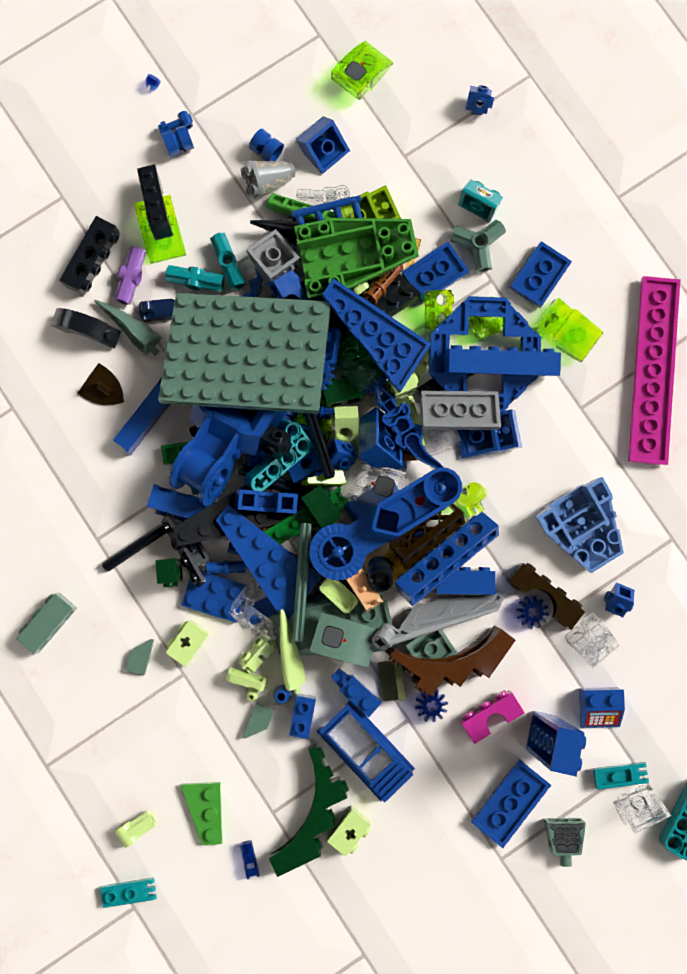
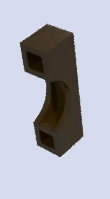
[506,562,585,630]

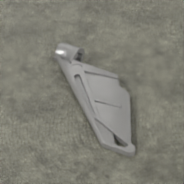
[372,592,505,650]

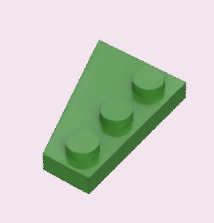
[181,782,223,845]

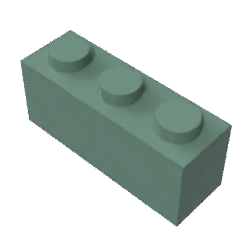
[16,593,77,654]

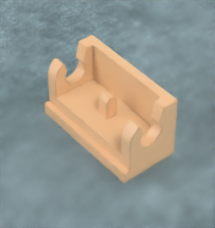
[345,569,383,612]

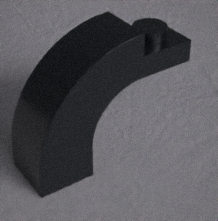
[50,308,121,349]

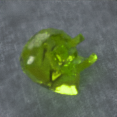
[457,482,488,516]

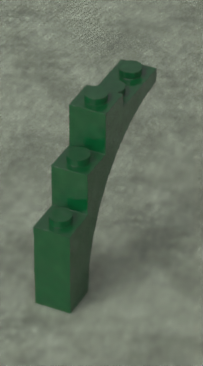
[269,743,350,877]

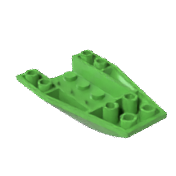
[294,218,419,299]

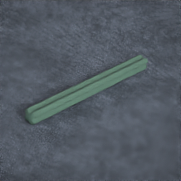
[292,523,311,642]

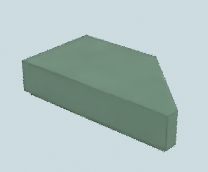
[125,639,154,675]
[243,703,275,738]

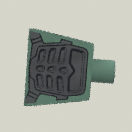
[544,818,586,867]

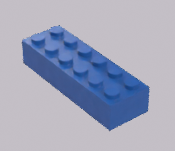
[526,711,586,777]

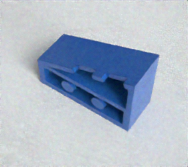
[147,484,214,522]

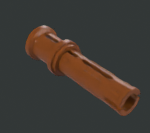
[361,265,404,306]

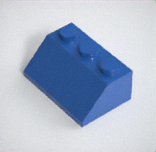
[359,406,403,468]

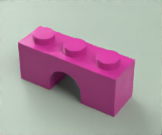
[460,690,525,744]

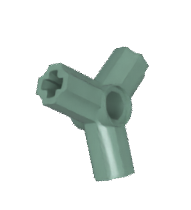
[450,219,506,273]

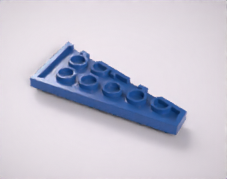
[322,278,431,393]

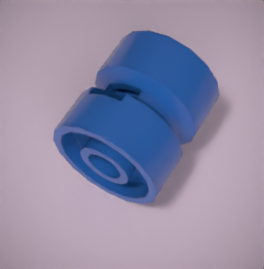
[161,125,194,157]
[249,128,284,161]

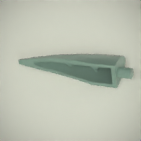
[94,299,162,356]

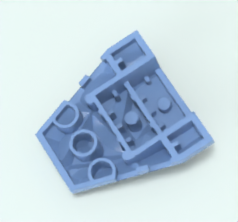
[536,477,624,573]

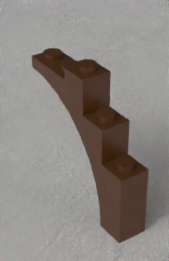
[385,625,516,696]

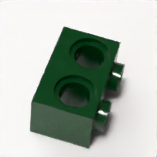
[155,558,183,588]

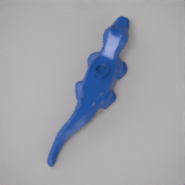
[373,384,444,469]

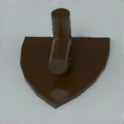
[77,363,124,405]

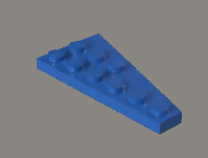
[216,505,321,620]

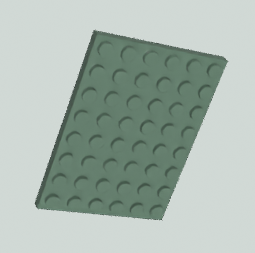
[158,293,331,414]

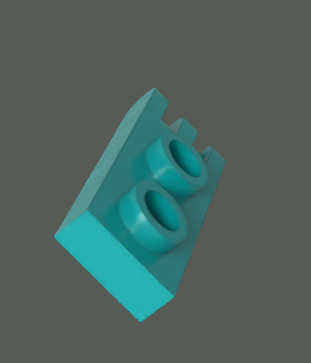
[593,762,649,790]
[100,877,157,908]

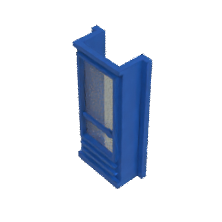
[317,700,415,803]

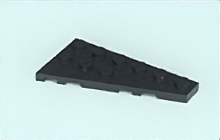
[172,477,289,547]

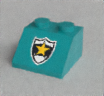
[458,179,503,223]

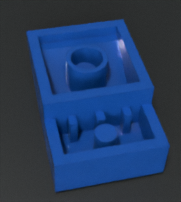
[457,409,522,458]

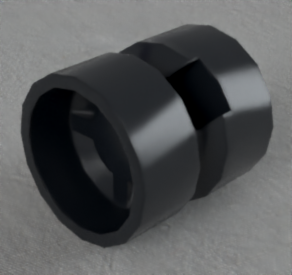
[367,556,393,592]

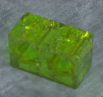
[424,290,454,329]

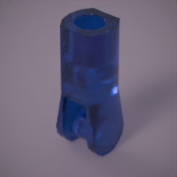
[239,840,260,880]

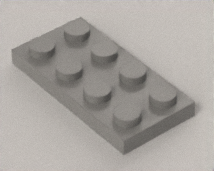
[421,391,501,430]

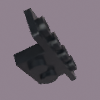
[161,515,211,588]

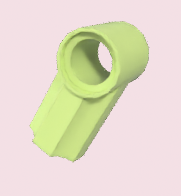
[114,810,157,849]

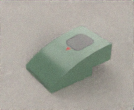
[310,612,379,667]

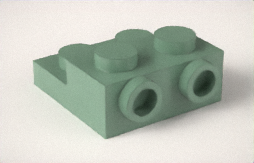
[403,629,457,659]

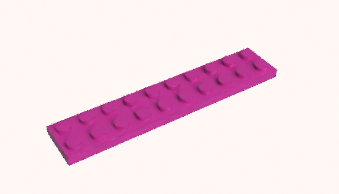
[628,276,681,466]

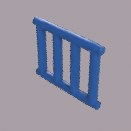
[291,195,362,225]

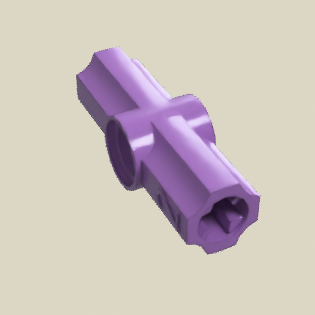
[114,246,147,305]

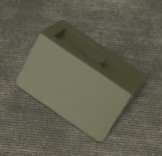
[378,661,407,701]

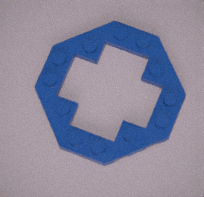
[428,296,541,412]

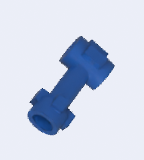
[157,111,193,133]

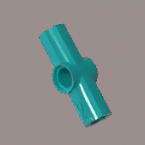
[210,232,246,291]
[165,265,224,292]

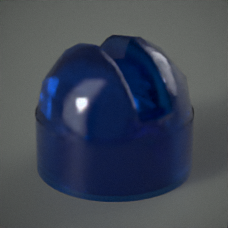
[145,73,161,90]

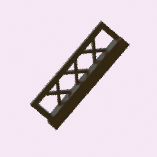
[389,503,465,570]

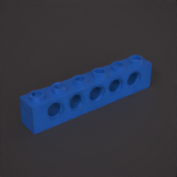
[395,512,499,607]

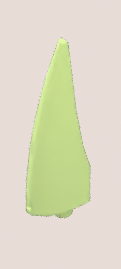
[279,609,306,694]

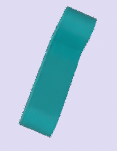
[244,420,312,492]
[659,782,687,861]

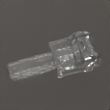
[296,185,350,203]

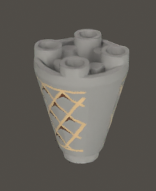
[241,161,295,199]

